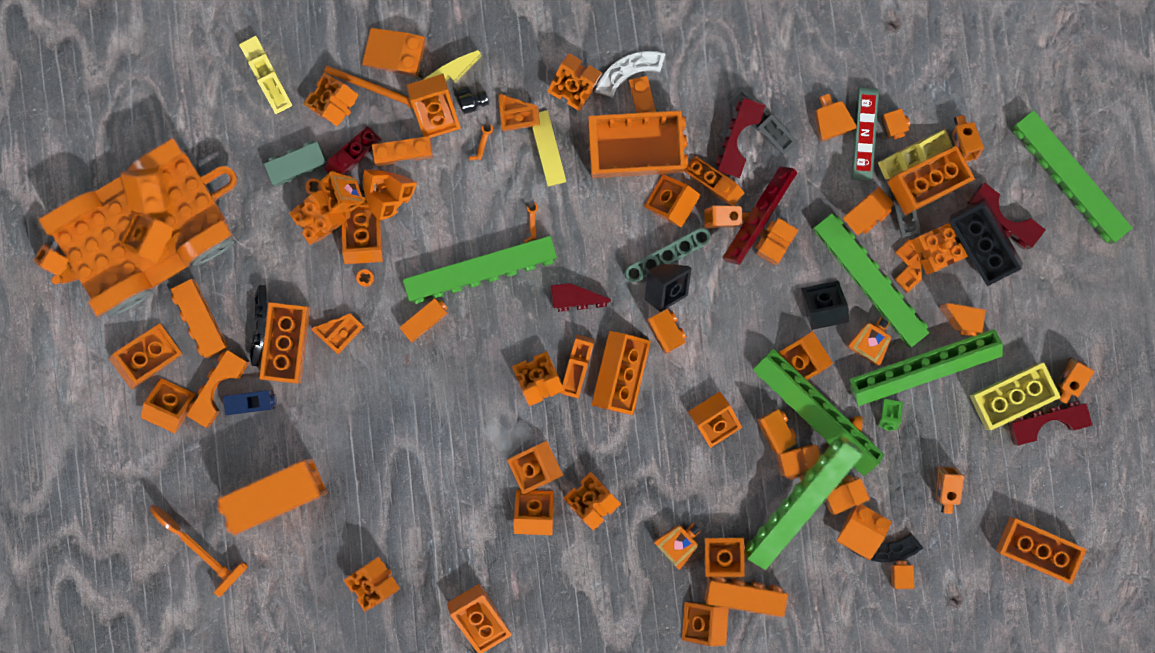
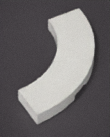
[594,51,666,98]

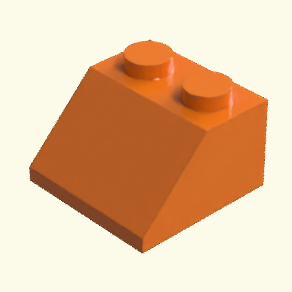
[121,167,169,214]
[644,174,701,228]
[120,212,174,263]
[939,303,986,337]
[647,309,687,354]
[778,331,833,380]
[141,378,196,434]
[688,391,742,448]
[756,409,797,455]
[507,441,563,495]
[514,490,554,535]
[836,504,892,560]
[705,538,745,577]
[682,602,729,646]

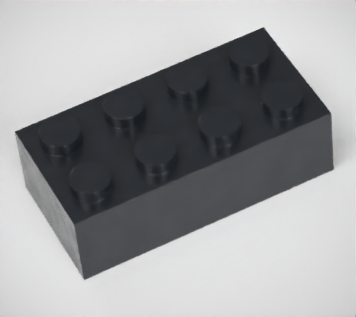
[949,198,1023,286]

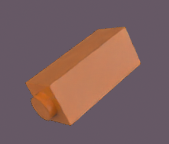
[399,298,448,343]

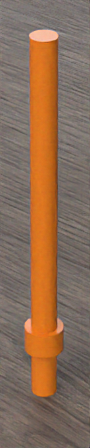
[324,66,413,109]

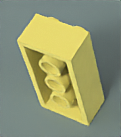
[969,362,1061,431]

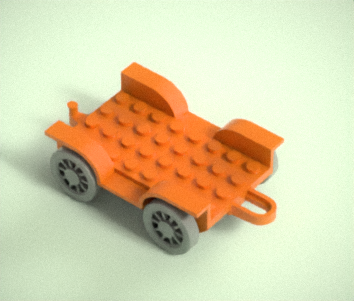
[39,138,238,317]

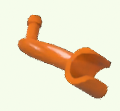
[468,124,493,161]
[524,202,538,243]

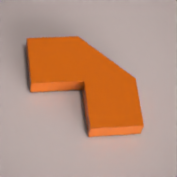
[894,239,922,293]

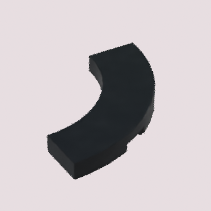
[250,285,267,367]
[848,533,923,562]

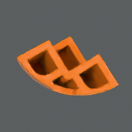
[363,170,417,220]

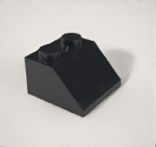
[644,264,692,312]
[801,280,849,330]

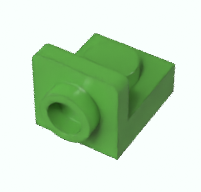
[878,399,903,431]

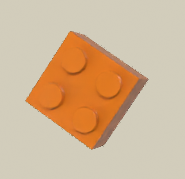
[843,186,894,236]

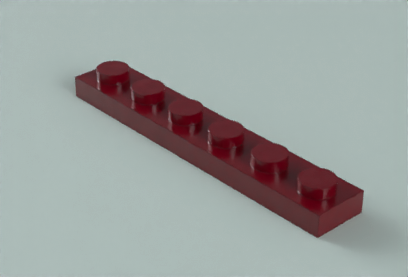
[722,166,797,265]

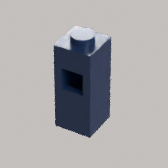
[223,390,277,415]

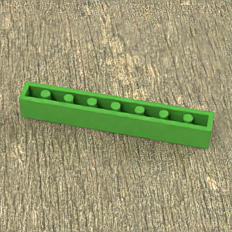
[1012,110,1132,244]
[812,214,929,348]
[403,236,557,304]
[849,329,1003,406]
[753,348,885,476]
[744,435,862,570]

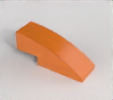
[560,334,595,399]

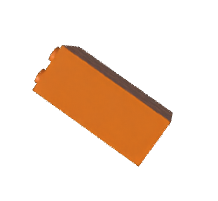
[588,111,688,178]
[217,458,328,535]

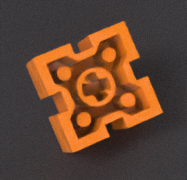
[547,53,602,111]
[303,73,359,127]
[289,190,347,245]
[755,218,798,266]
[911,223,968,275]
[512,351,565,406]
[776,444,820,482]
[563,472,621,531]
[824,474,870,515]
[343,557,400,612]

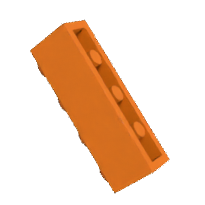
[171,279,229,358]

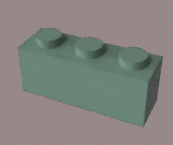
[264,141,327,187]

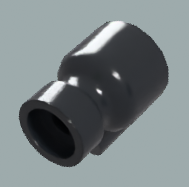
[456,86,489,115]

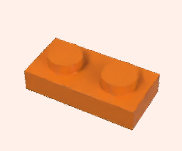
[629,76,656,113]

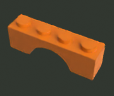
[186,350,250,428]

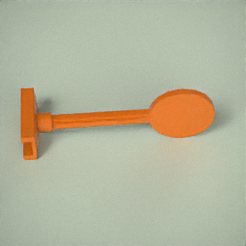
[149,505,248,598]

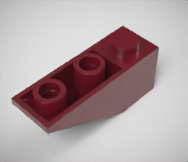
[325,126,381,175]
[551,283,611,312]

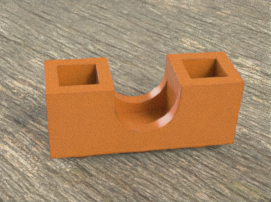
[372,136,434,166]

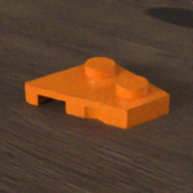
[498,94,540,132]
[311,314,365,355]

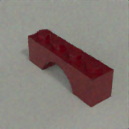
[716,97,766,178]
[967,183,1046,249]
[1008,400,1093,446]

